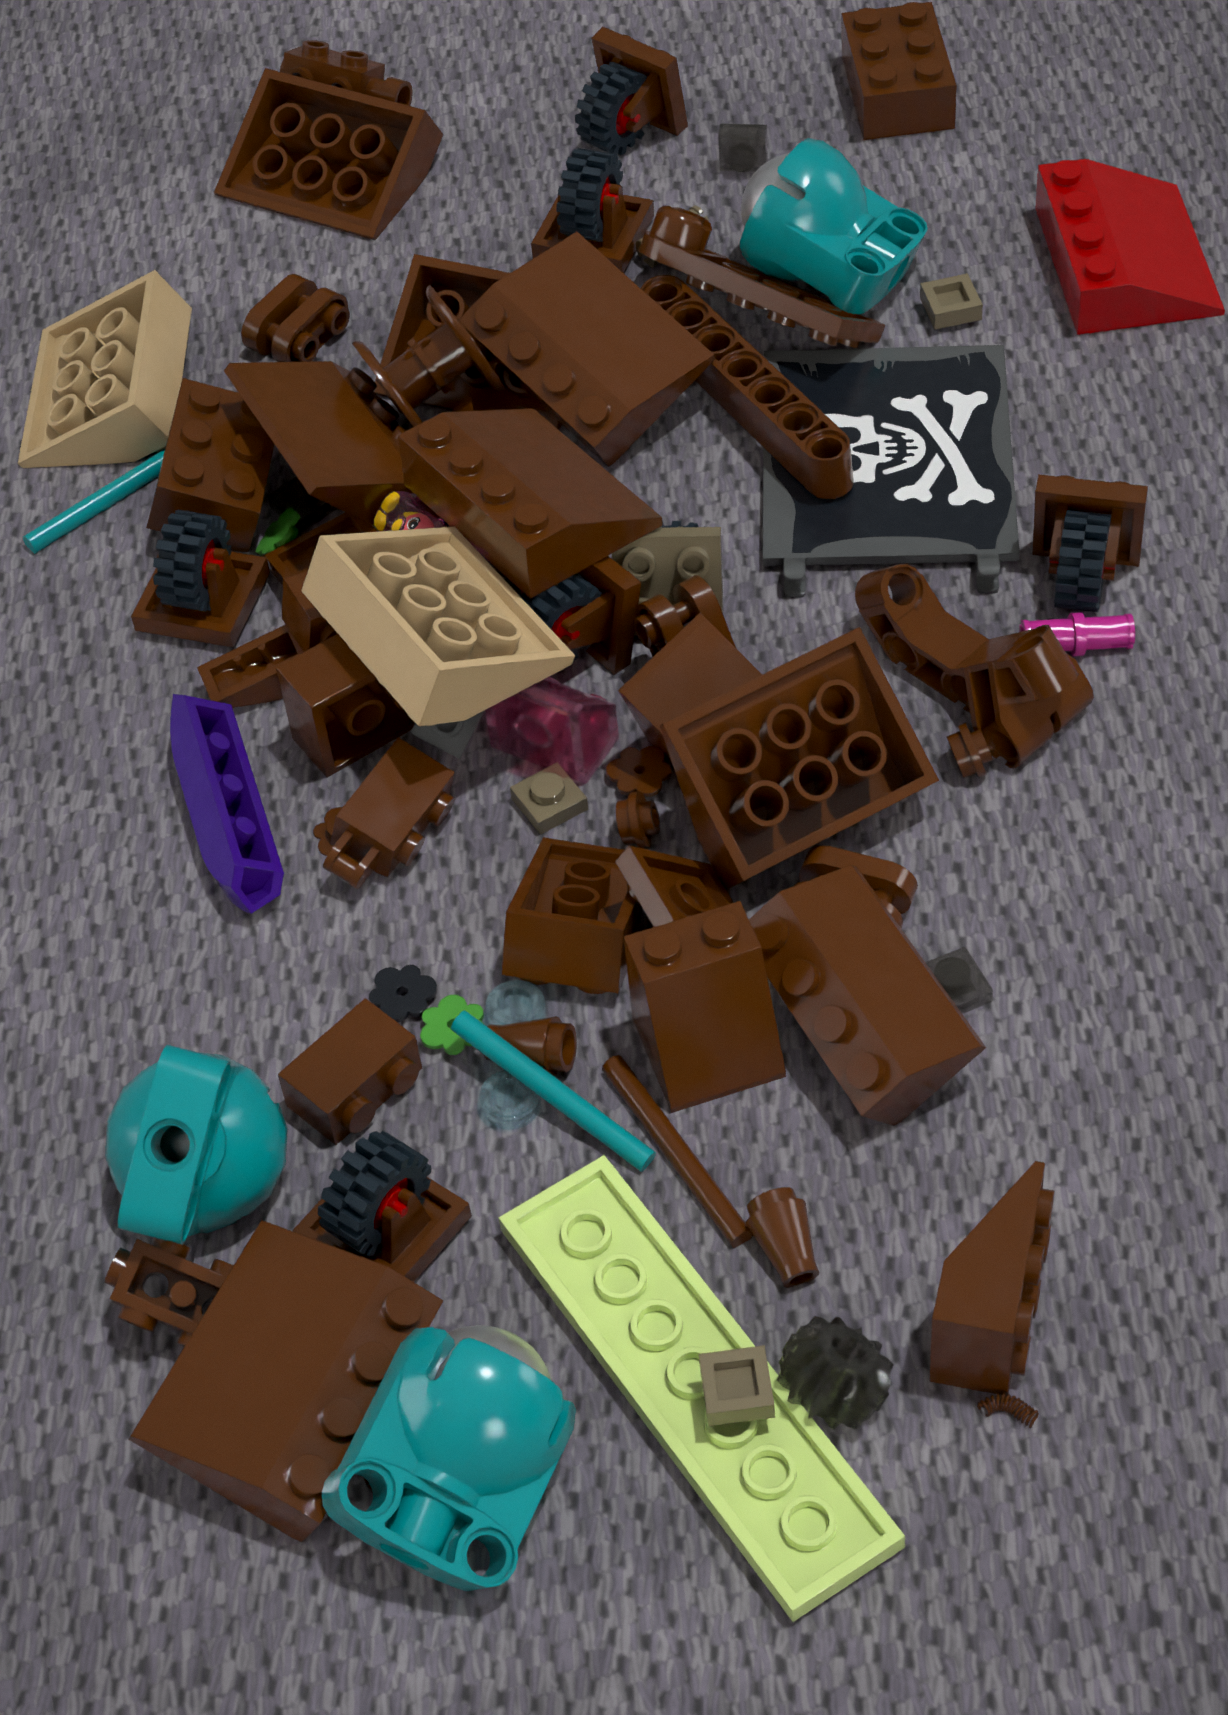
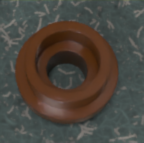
[946,723,993,778]
[616,791,660,848]

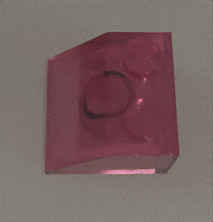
[485,677,619,784]

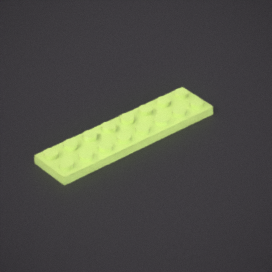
[498,1155,905,1622]

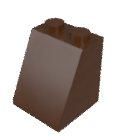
[618,613,762,762]
[624,901,786,1113]

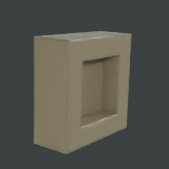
[920,273,983,330]
[510,762,588,835]
[698,1345,775,1426]

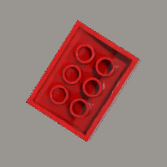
[1035,159,1225,335]

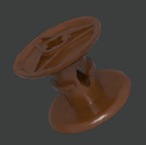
[352,285,506,427]

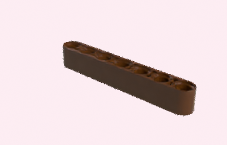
[641,275,854,499]

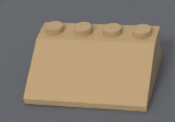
[18,270,192,468]
[301,526,575,726]

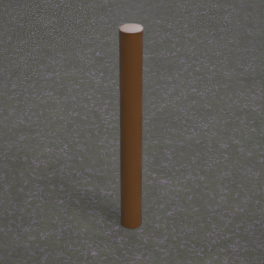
[602,1055,753,1248]

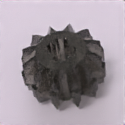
[777,1316,894,1430]

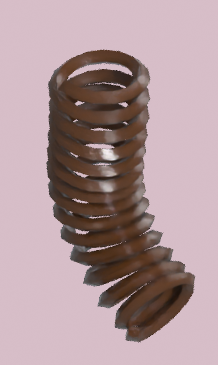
[977,1393,1039,1428]

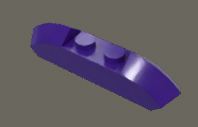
[170,694,284,914]

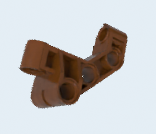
[855,564,1094,769]

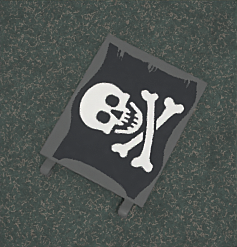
[763,345,1020,597]

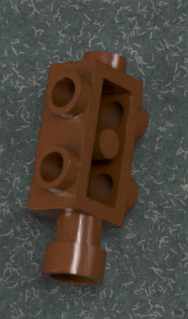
[280,40,413,106]
[104,1238,234,1346]

